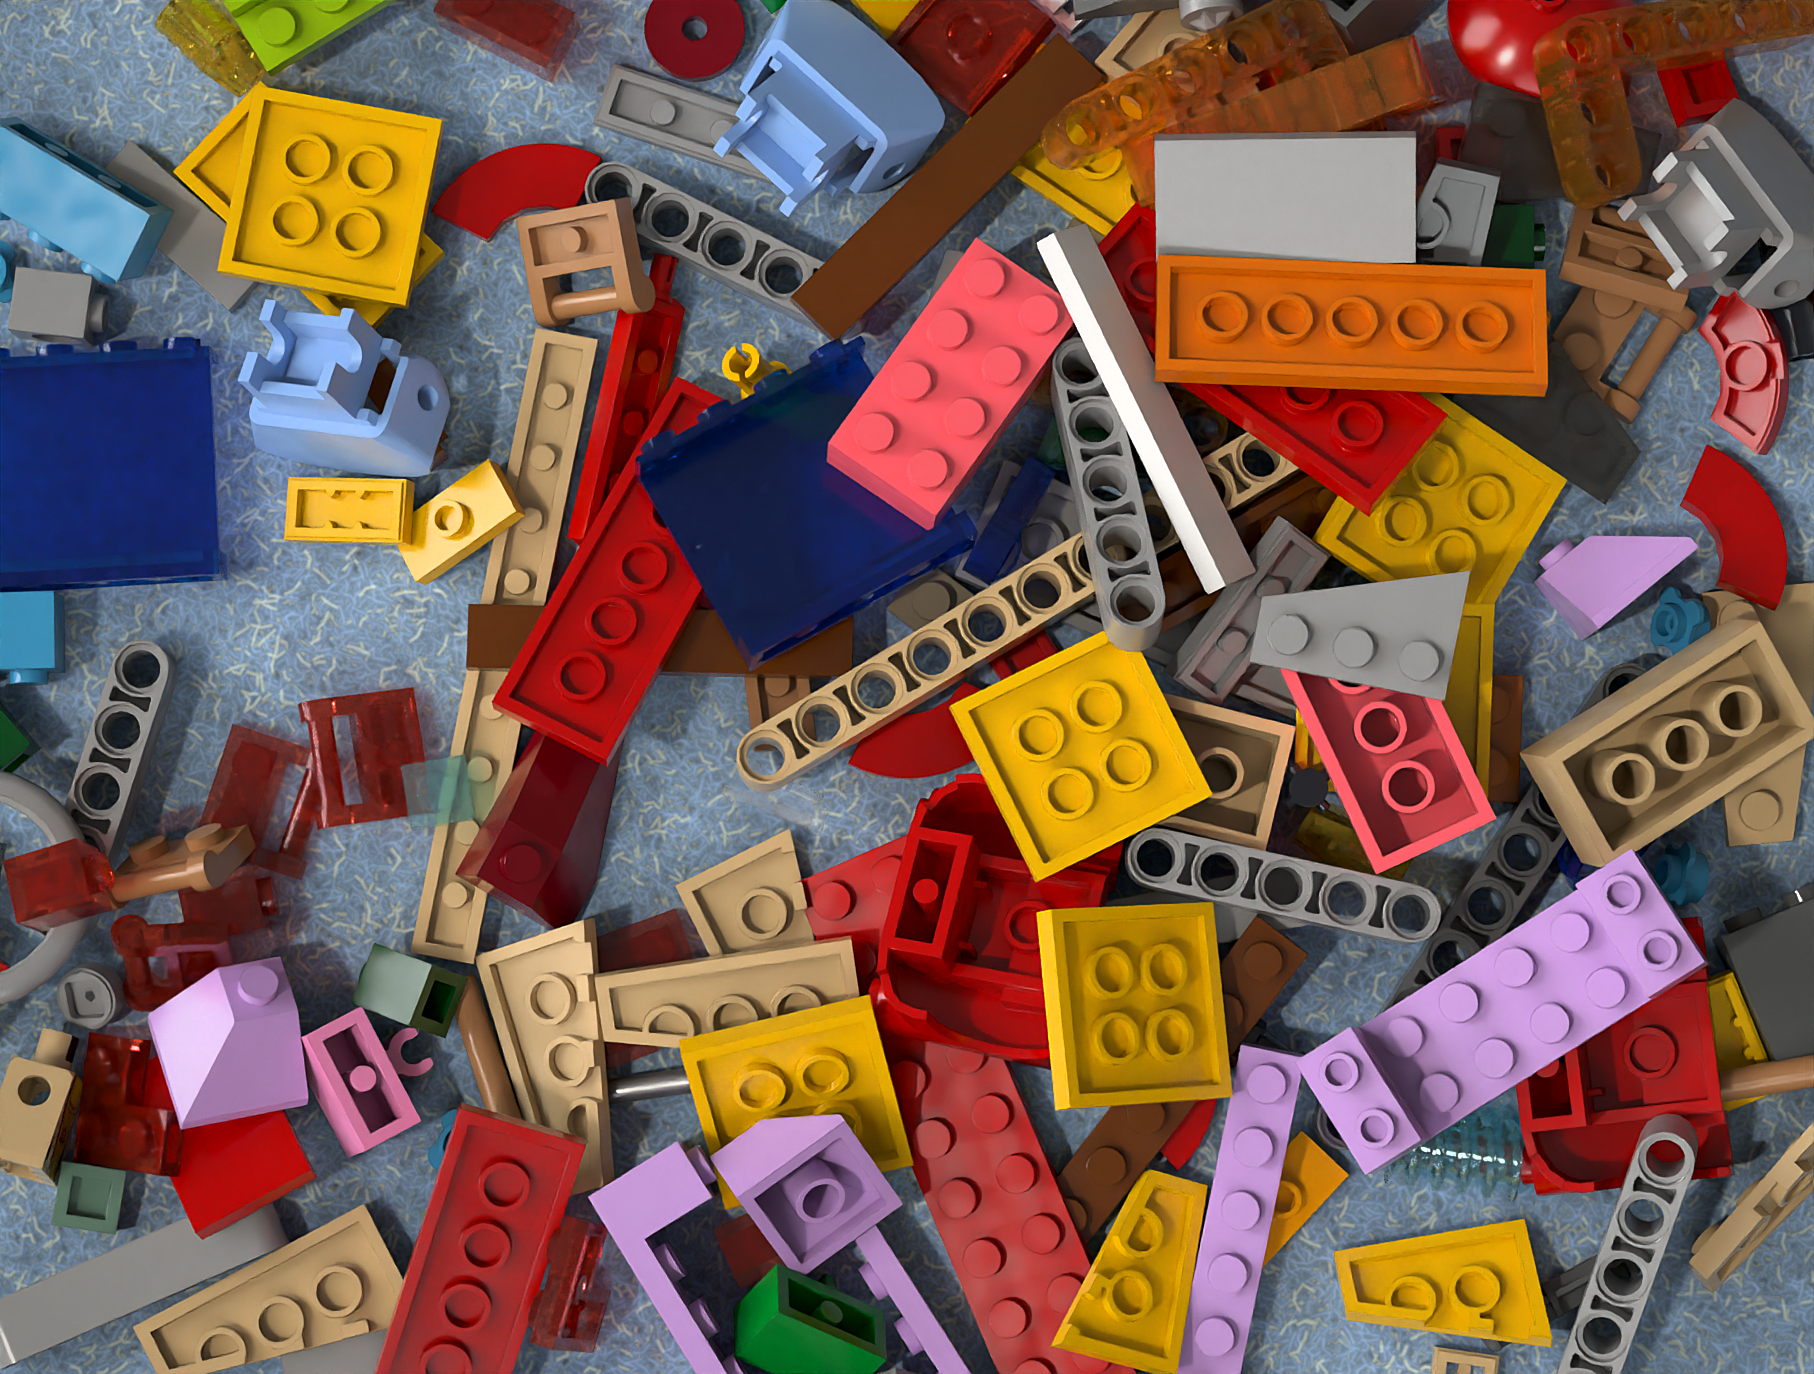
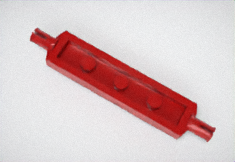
[567,253,685,546]

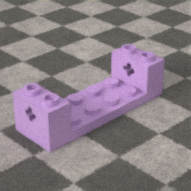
[1295,849,1709,1175]
[588,1141,750,1374]

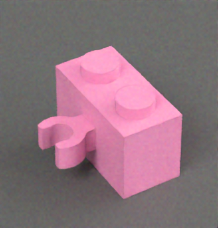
[301,1006,434,1158]

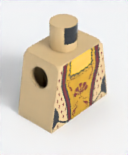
[0,1028,85,1187]

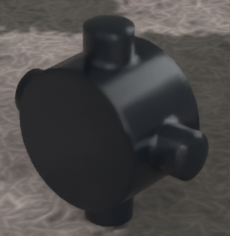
[1283,763,1331,813]

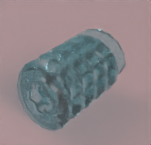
[1384,1115,1523,1202]

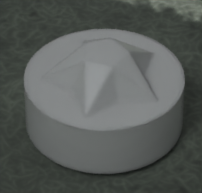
[1178,0,1244,34]
[56,962,125,1030]

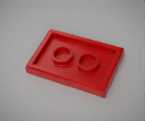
[123,1056,317,1240]

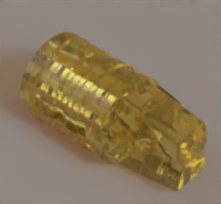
[154,0,266,97]
[1293,807,1414,881]

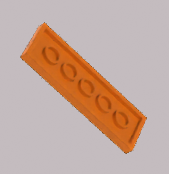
[1155,254,1548,397]

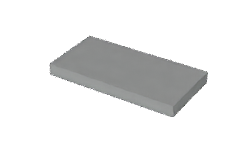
[1154,131,1416,265]

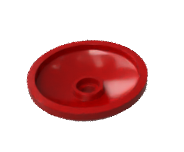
[1446,0,1637,105]

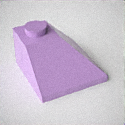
[1533,536,1698,641]
[148,956,308,1130]
[710,1114,903,1275]

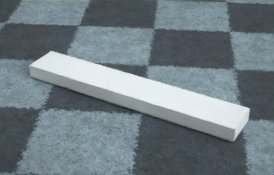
[1037,223,1256,594]

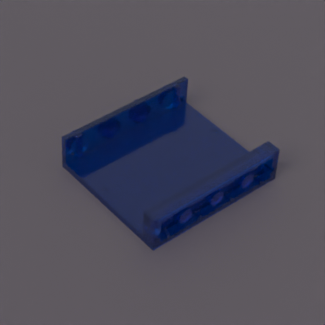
[635,336,978,671]
[0,337,228,592]

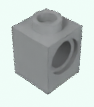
[8,267,110,347]

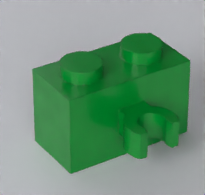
[733,1263,887,1374]

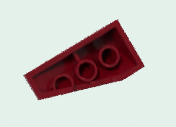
[455,730,625,931]

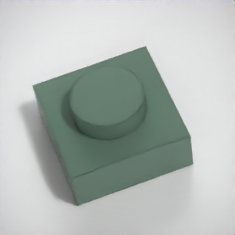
[51,1158,127,1235]

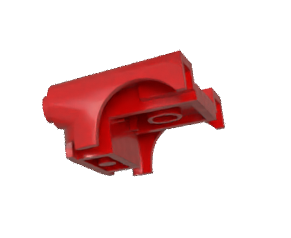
[868,773,1127,1070]
[1516,916,1735,1196]

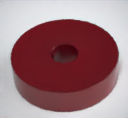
[644,0,745,82]

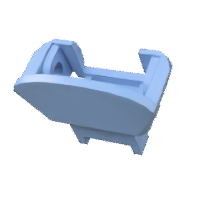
[713,0,945,217]
[238,299,450,477]

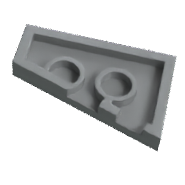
[1249,571,1470,701]

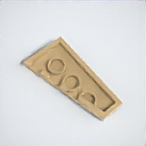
[1699,583,1814,847]
[1688,1122,1814,1294]

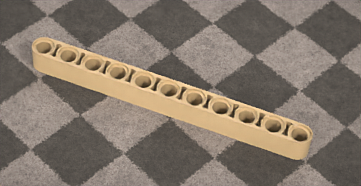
[737,432,1304,792]

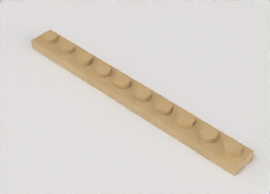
[410,328,600,965]

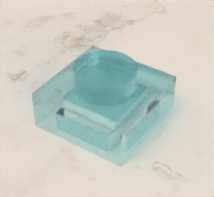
[401,755,477,830]

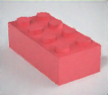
[826,237,1077,533]
[1279,581,1497,875]

